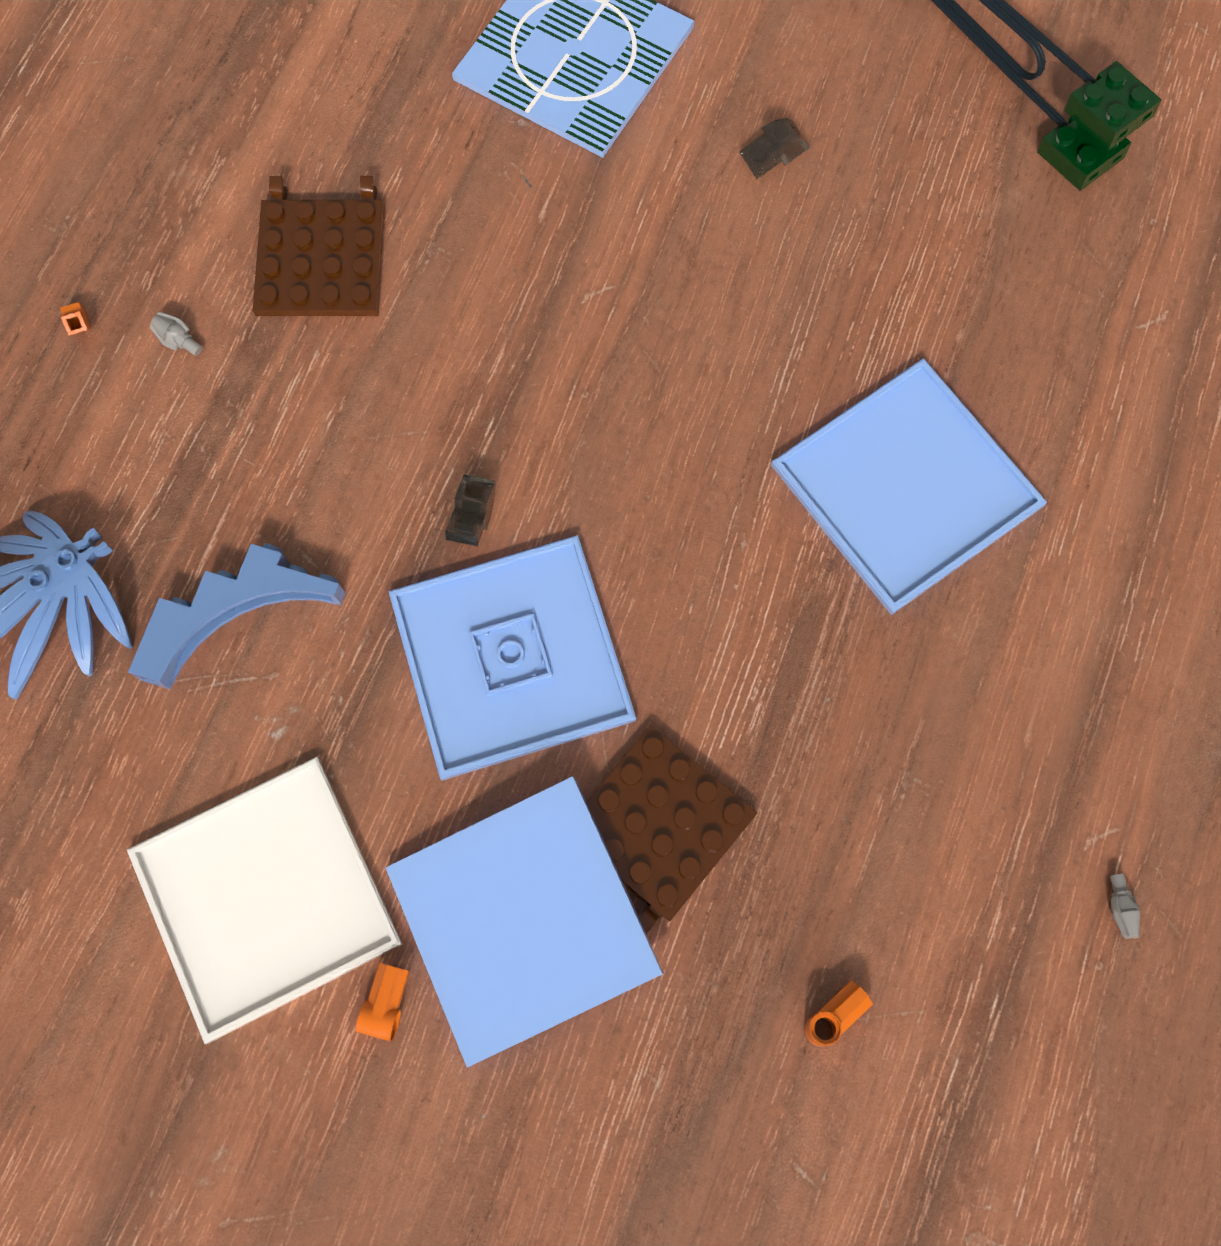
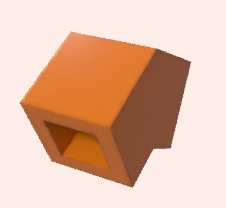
[60,302,91,336]

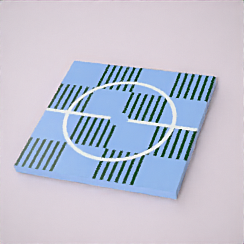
[452,0,694,158]

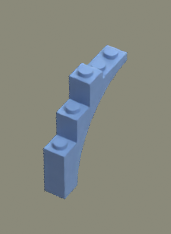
[128,543,346,690]

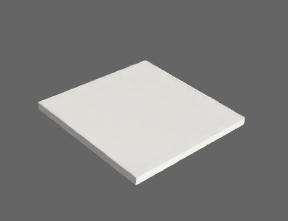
[127,757,403,1044]

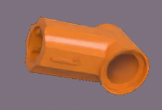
[356,963,410,1042]
[804,980,873,1047]

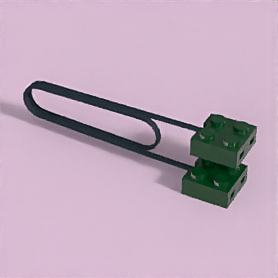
[931,0,1162,191]

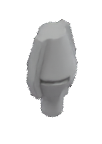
[150,312,203,356]
[1110,874,1141,939]

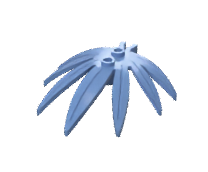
[0,511,133,700]

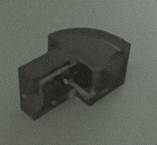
[739,118,810,179]
[445,474,495,547]

